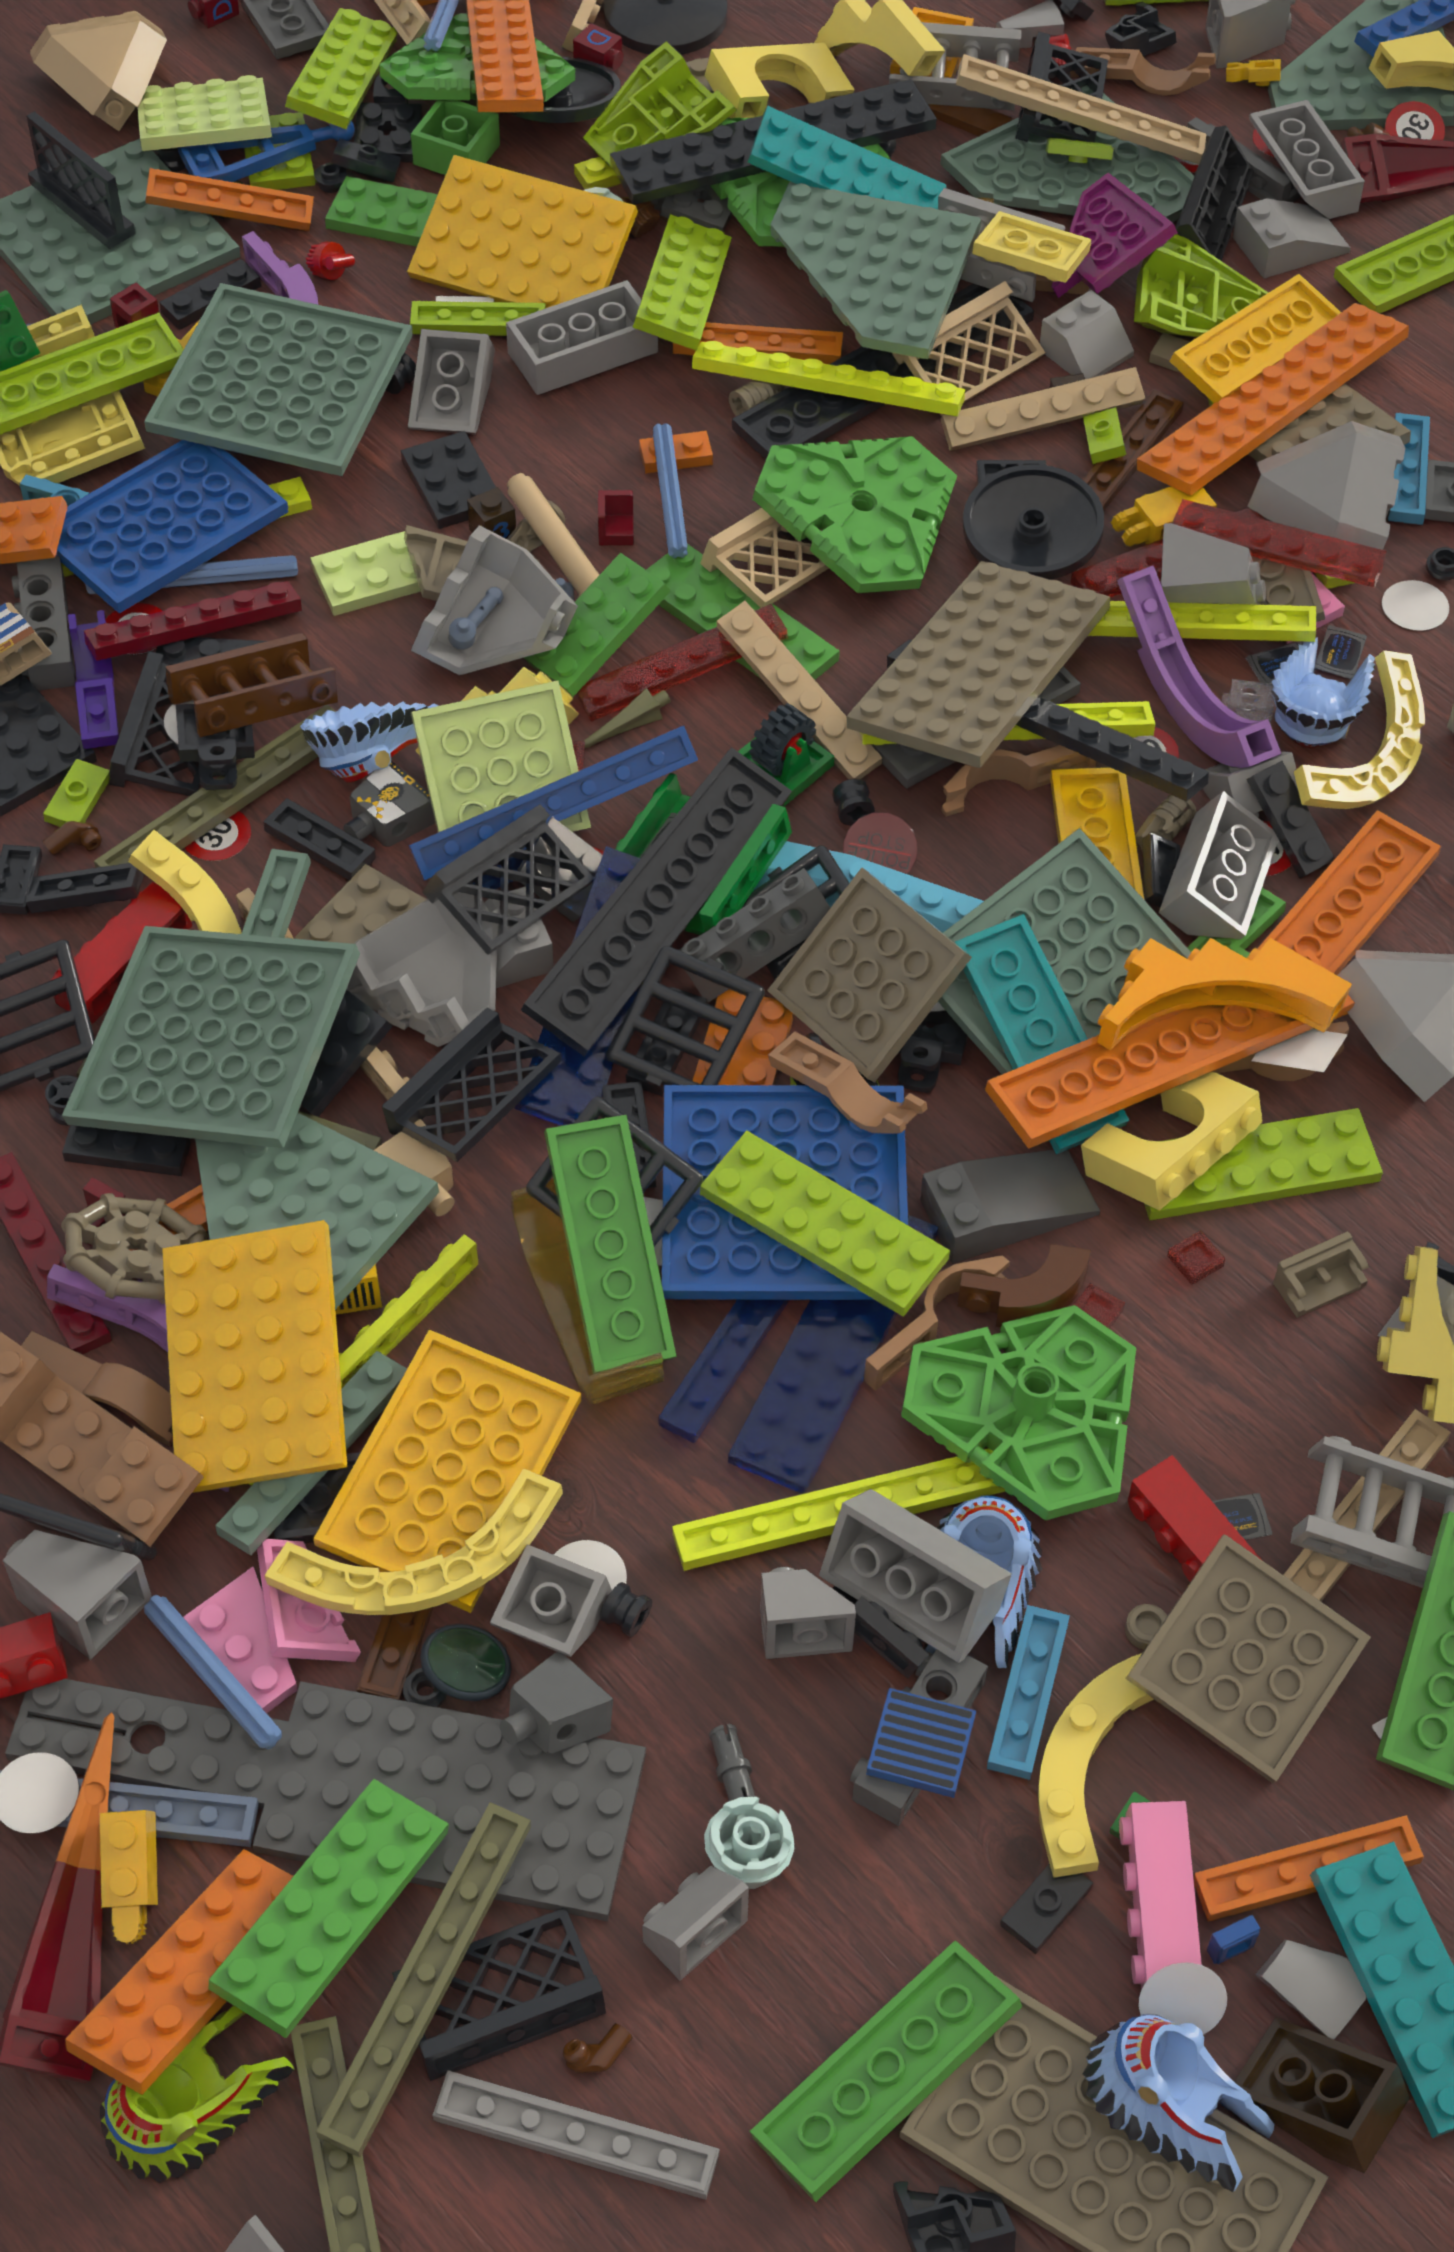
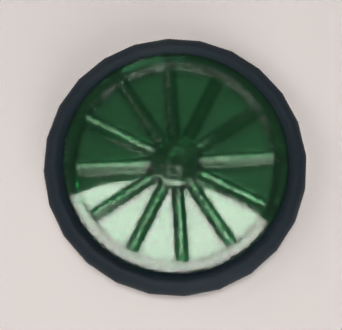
[420,1624,511,1701]

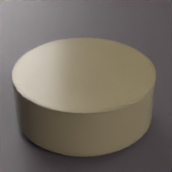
[1125,1604,1167,1650]

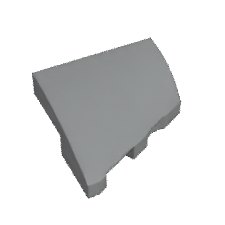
[996,0,1064,48]
[1255,1940,1367,2040]

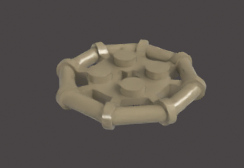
[61,1193,208,1304]

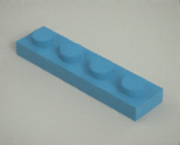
[1388,413,1430,525]
[987,1605,1070,1780]

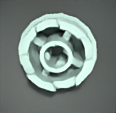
[704,1797,795,1889]

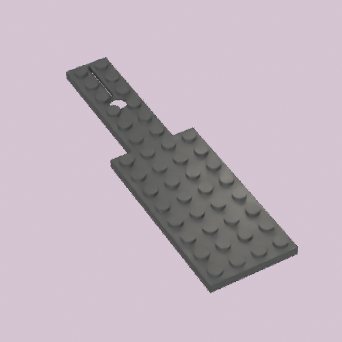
[5,1679,646,1921]

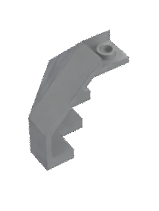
[1247,421,1405,569]
[411,525,578,675]
[347,883,498,1047]
[1337,950,1454,1102]

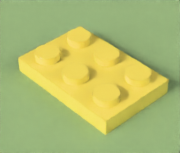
[972,211,1092,283]

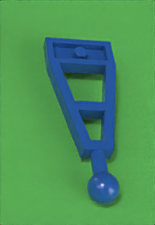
[178,121,355,182]

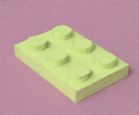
[310,531,420,616]

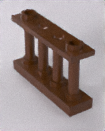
[165,633,338,737]

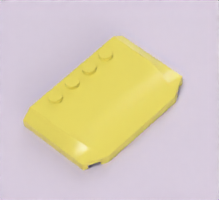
[0,305,145,486]

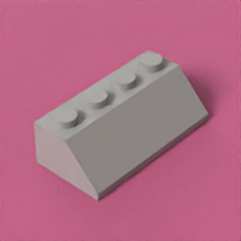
[1249,100,1365,219]
[1159,791,1278,939]
[819,1489,1012,1663]

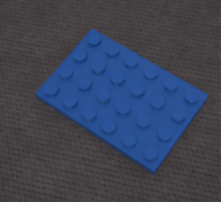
[56,440,288,613]

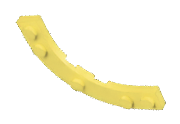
[1294,651,1425,809]
[128,830,242,934]
[264,1469,563,1615]
[1038,1653,1154,1878]

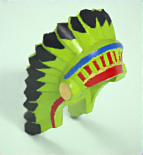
[100,2006,295,2183]

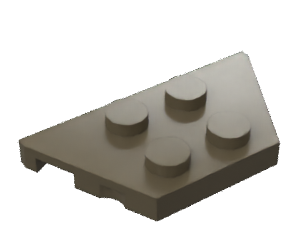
[404,525,539,601]

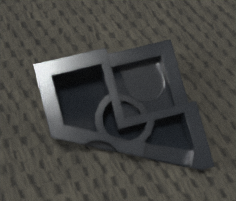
[893,2181,1016,2252]

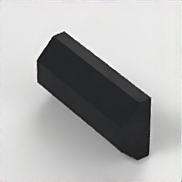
[1176,125,1254,261]

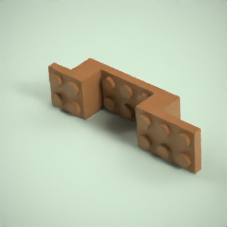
[0,1331,204,1547]

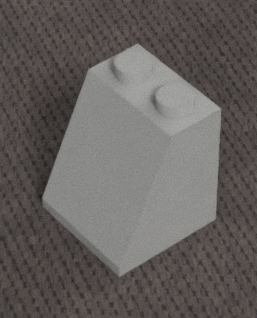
[1205,0,1296,69]
[1161,523,1266,605]
[3,1530,152,1660]

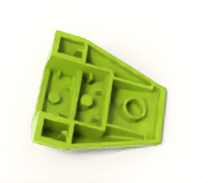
[583,41,737,170]
[1134,234,1269,338]

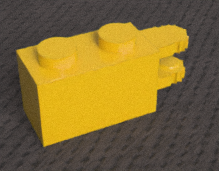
[1110,486,1217,552]
[100,1810,158,1944]

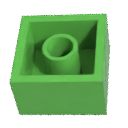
[411,100,500,175]

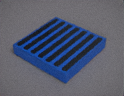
[866,1688,976,1798]

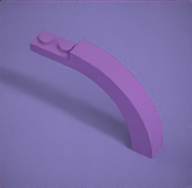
[242,231,319,305]
[1117,565,1281,768]
[47,1264,230,1492]

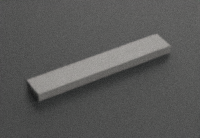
[432,2071,720,2200]

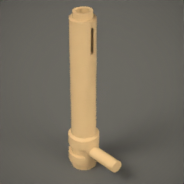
[507,473,599,598]

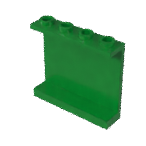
[595,773,792,935]

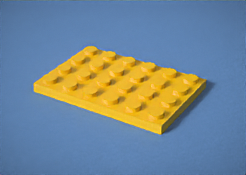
[407,155,638,308]
[162,1220,347,1493]
[314,1330,581,1613]

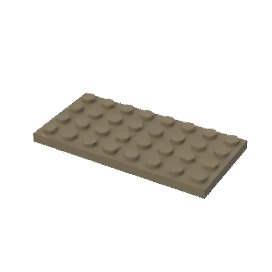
[846,561,1110,768]
[899,1976,1328,2252]

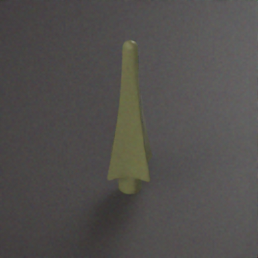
[582,688,671,748]

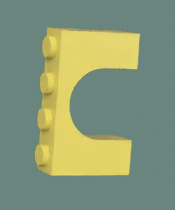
[705,42,854,118]
[1081,1071,1262,1211]

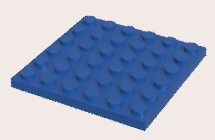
[662,1085,908,1300]

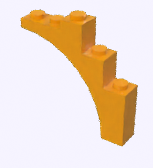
[1097,938,1352,1050]

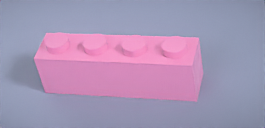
[1119,1801,1202,1990]

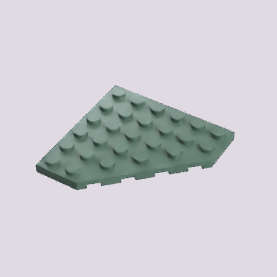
[1268,0,1454,130]
[940,85,1194,222]
[771,182,981,359]
[195,1113,439,1310]

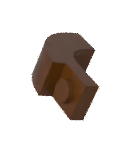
[957,1244,1091,1328]

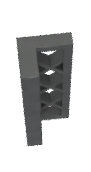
[1187,117,1301,202]

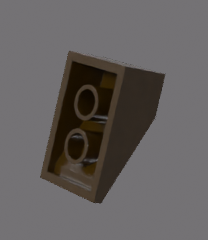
[1234,2017,1410,2174]

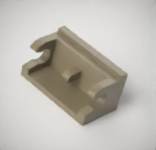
[1273,1231,1369,1318]

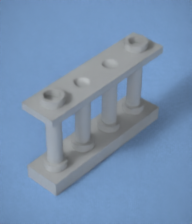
[889,22,1021,110]
[938,188,1065,302]
[1290,1436,1454,1588]

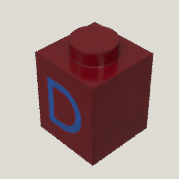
[188,0,239,29]
[573,23,624,71]

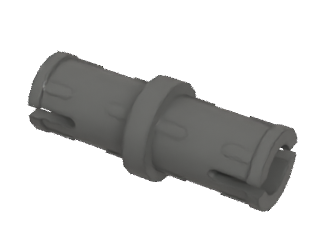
[709,1724,755,1801]

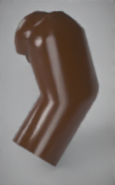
[42,821,102,856]
[563,2023,633,2073]

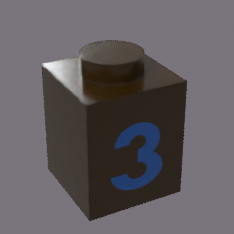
[467,487,516,539]

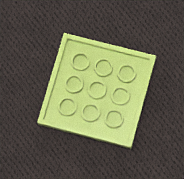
[138,75,272,151]
[411,681,591,832]

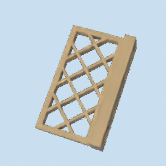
[892,281,1046,416]
[700,508,829,609]

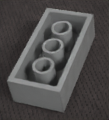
[506,280,658,395]

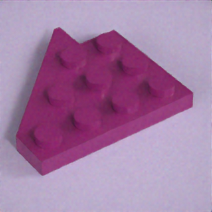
[1051,173,1178,298]

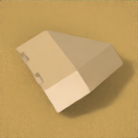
[30,11,167,131]

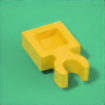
[1226,59,1281,86]

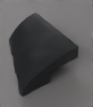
[1105,1,1177,57]

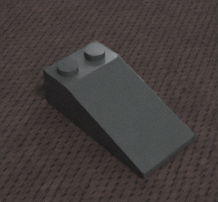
[920,1150,1100,1264]

